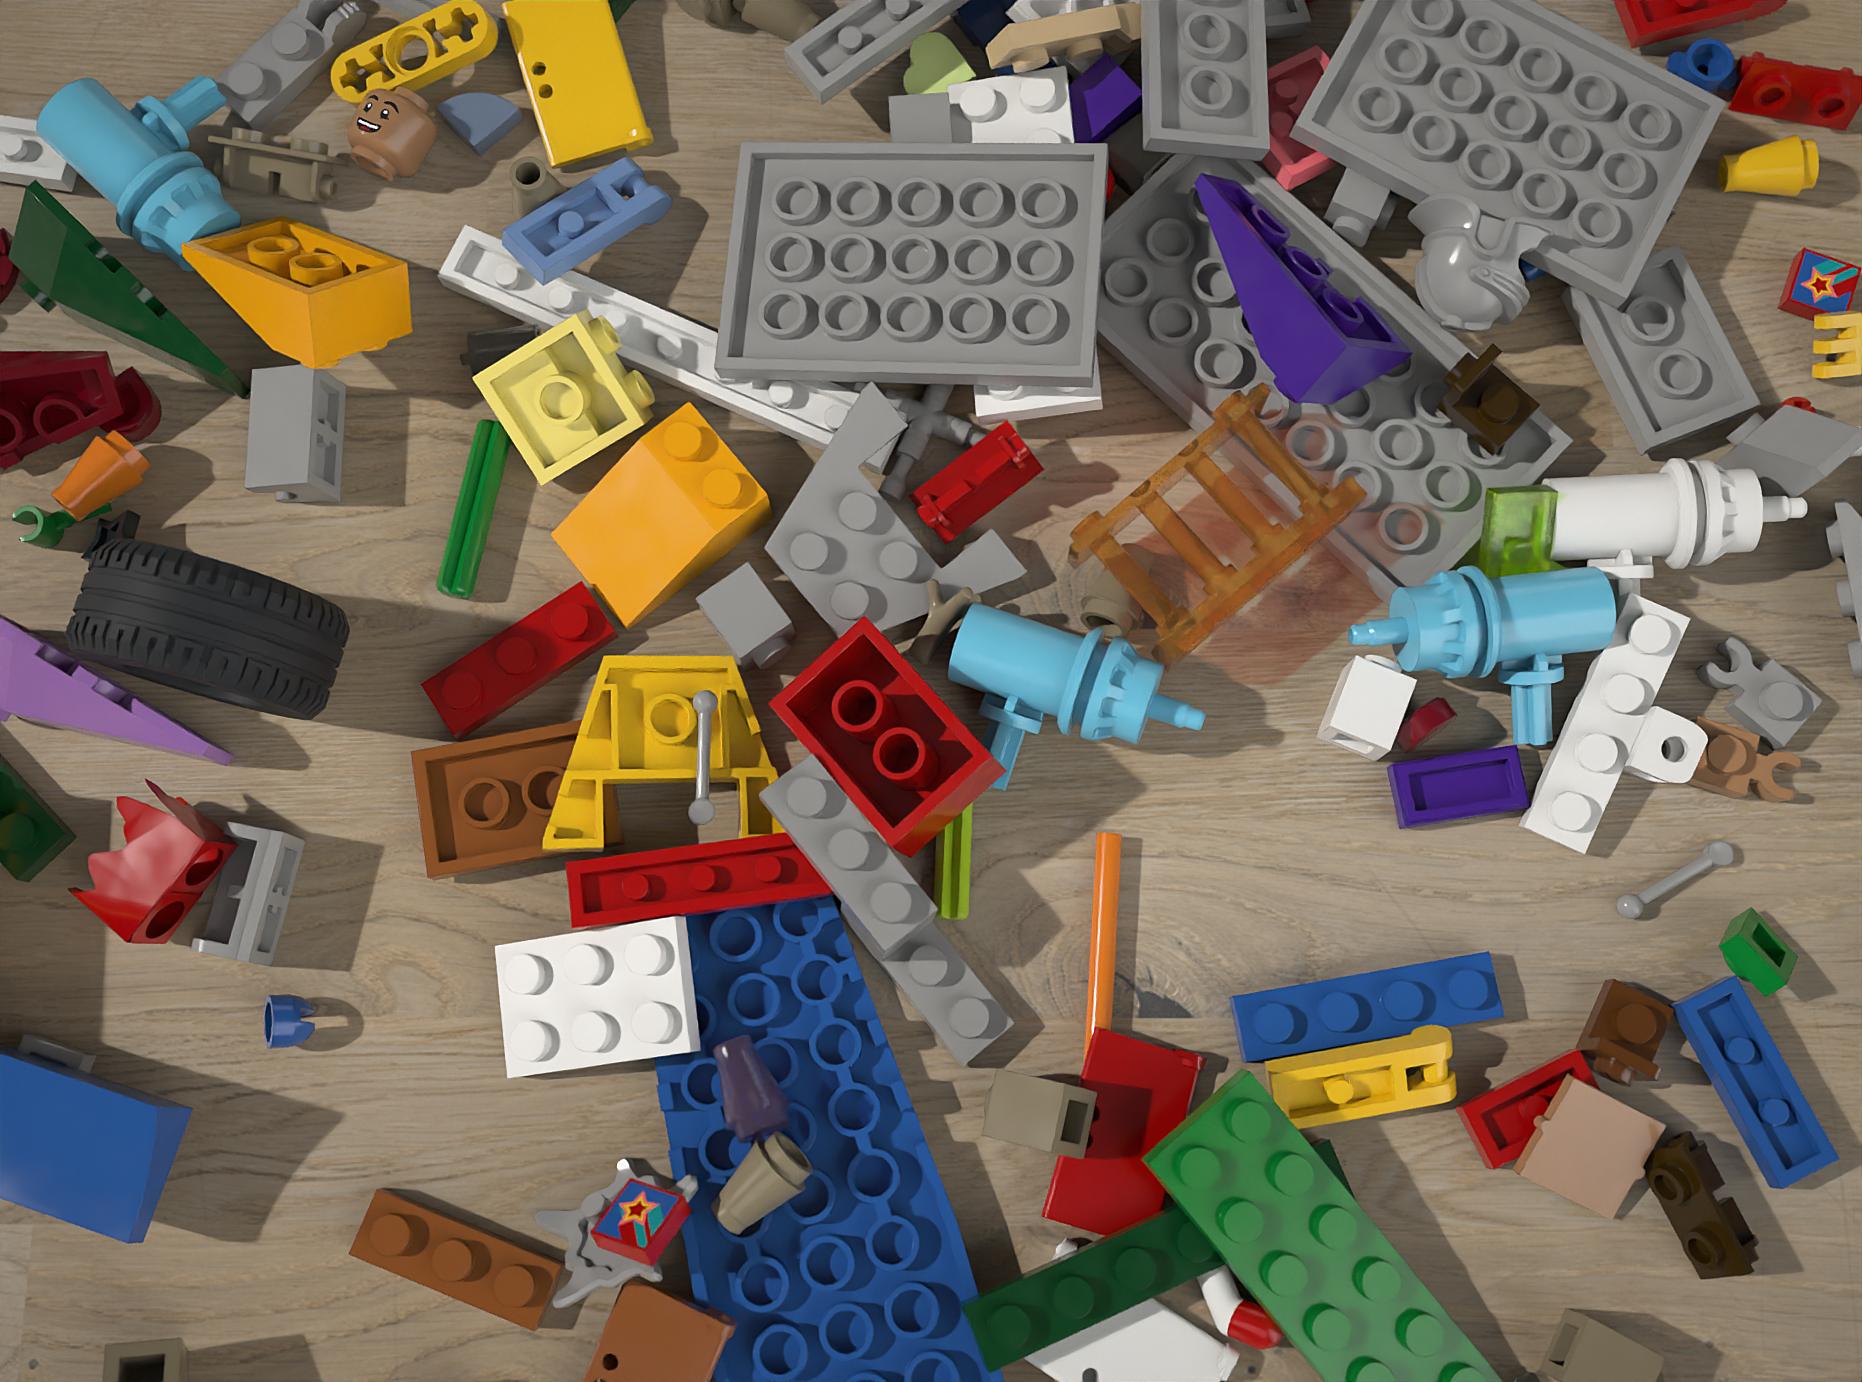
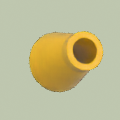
[1718,135,1819,196]

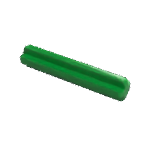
[436,419,511,599]

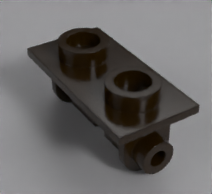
[1643,1131,1759,1280]

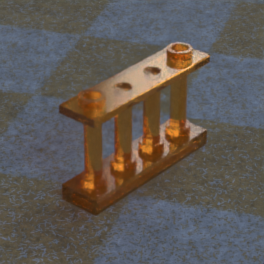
[1067,382,1368,673]

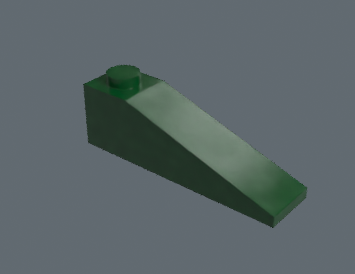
[9,179,251,399]

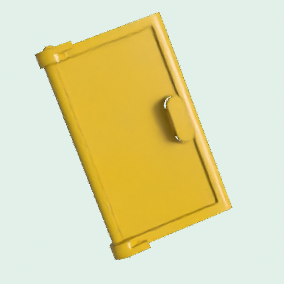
[501,0,654,169]

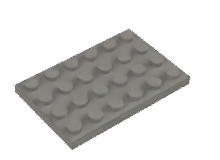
[1289,0,1726,309]
[714,142,1109,388]

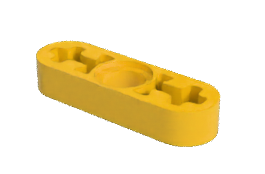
[331,0,498,109]

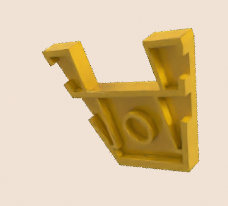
[542,655,785,853]

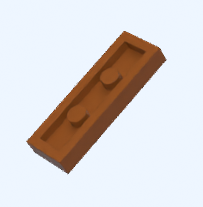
[348,1188,566,1331]

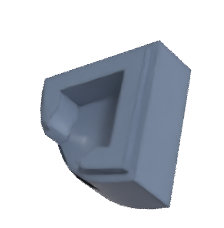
[436,92,524,157]

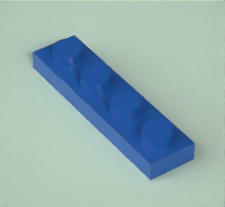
[1229,951,1504,1062]

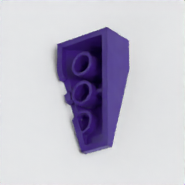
[1194,173,1413,405]

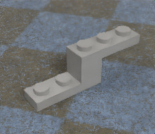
[759,753,1015,1067]

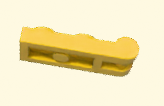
[1265,1025,1457,1129]

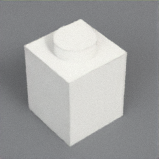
[1316,655,1417,761]

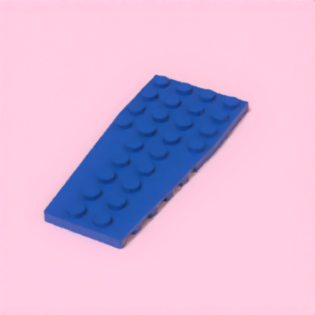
[654,896,1004,1382]

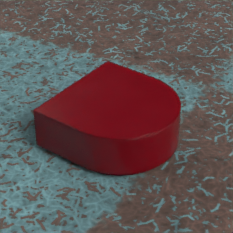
[98,366,162,442]

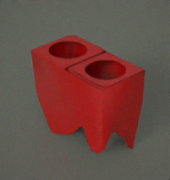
[68,778,239,944]

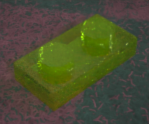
[1478,485,1558,578]

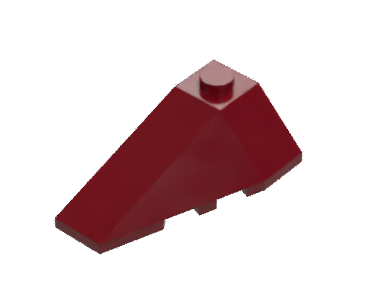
[0,351,126,470]

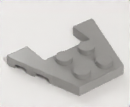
[764,381,1027,639]

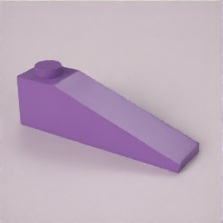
[0,614,234,766]

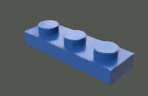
[1669,975,1840,1189]

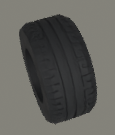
[65,539,350,720]

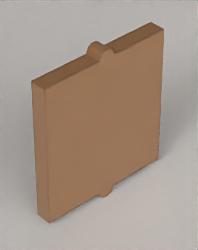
[1512,1073,1667,1221]

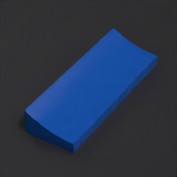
[0,1043,193,1244]

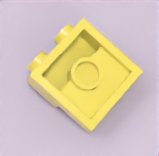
[472,308,655,486]

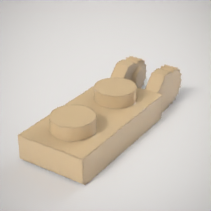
[985,1,1141,73]

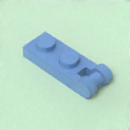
[502,157,672,286]

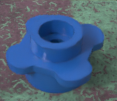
[1666,38,1738,93]

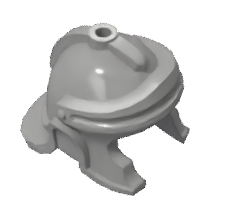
[1407,192,1554,333]

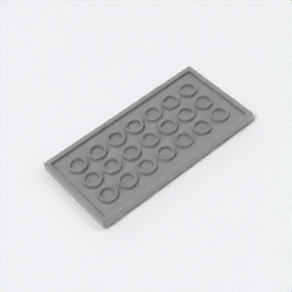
[1096,153,1574,607]

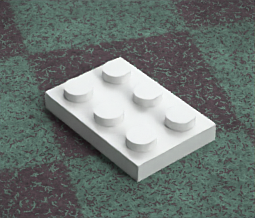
[495,916,701,1078]

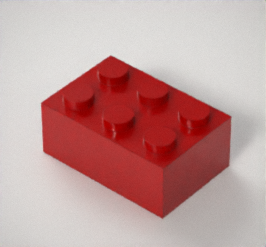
[768,615,1007,858]

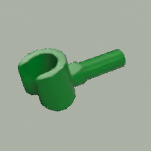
[12,502,112,549]

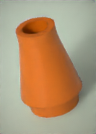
[50,430,151,522]

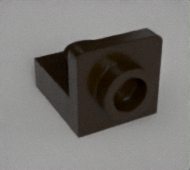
[1436,343,1540,456]

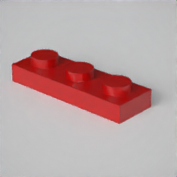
[420,581,619,740]

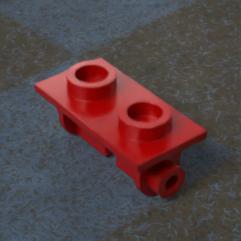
[1728,51,1862,131]
[909,420,1045,545]

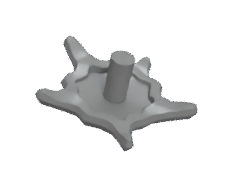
[534,1157,699,1308]

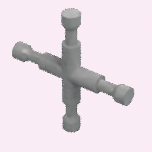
[840,381,986,503]

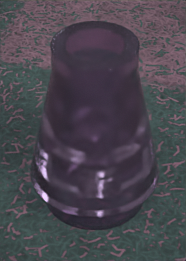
[713,1035,791,1144]

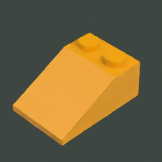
[181,215,413,369]
[550,401,774,631]

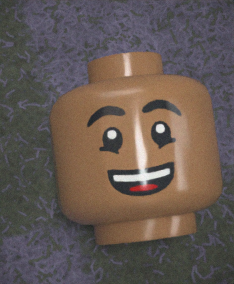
[345,86,438,182]

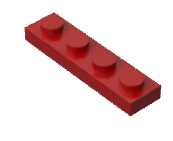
[565,832,836,931]

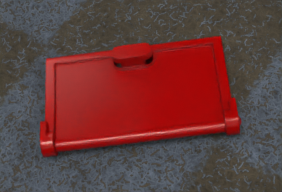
[1041,1027,1207,1236]

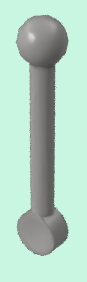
[688,690,718,825]
[1616,840,1734,919]

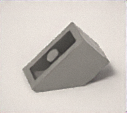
[1715,404,1862,498]

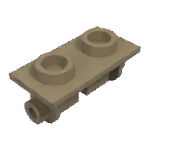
[208,127,349,205]

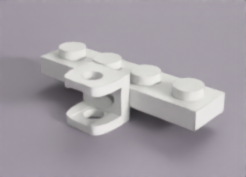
[1518,592,1708,854]

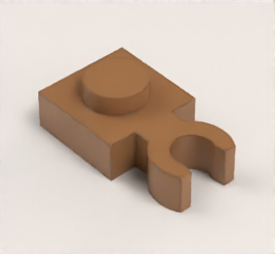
[1684,716,1802,803]

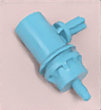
[36,74,241,271]
[1348,565,1616,746]
[948,601,1206,791]

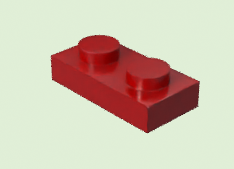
[1455,1049,1601,1170]

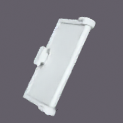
[1024,1237,1240,1382]

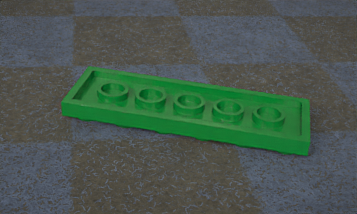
[1141,1068,1503,1382]

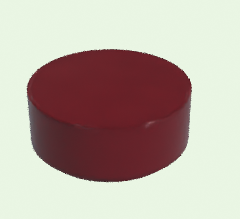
[1395,697,1458,754]

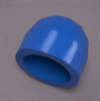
[264,994,315,1049]

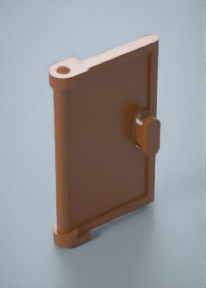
[582,1275,737,1382]

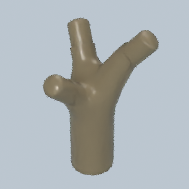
[908,579,983,664]

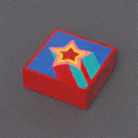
[1777,248,1862,329]
[590,1178,691,1267]

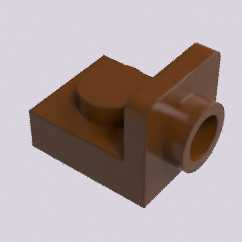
[1575,979,1675,1087]

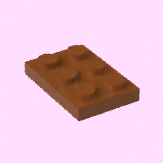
[411,720,625,880]

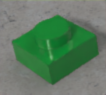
[1718,907,1798,998]

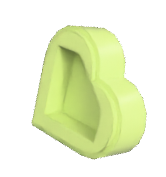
[903,32,976,95]

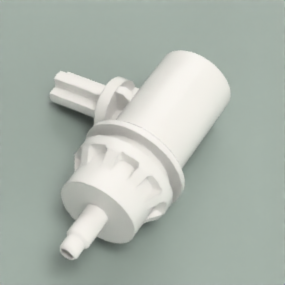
[1537,458,1807,608]

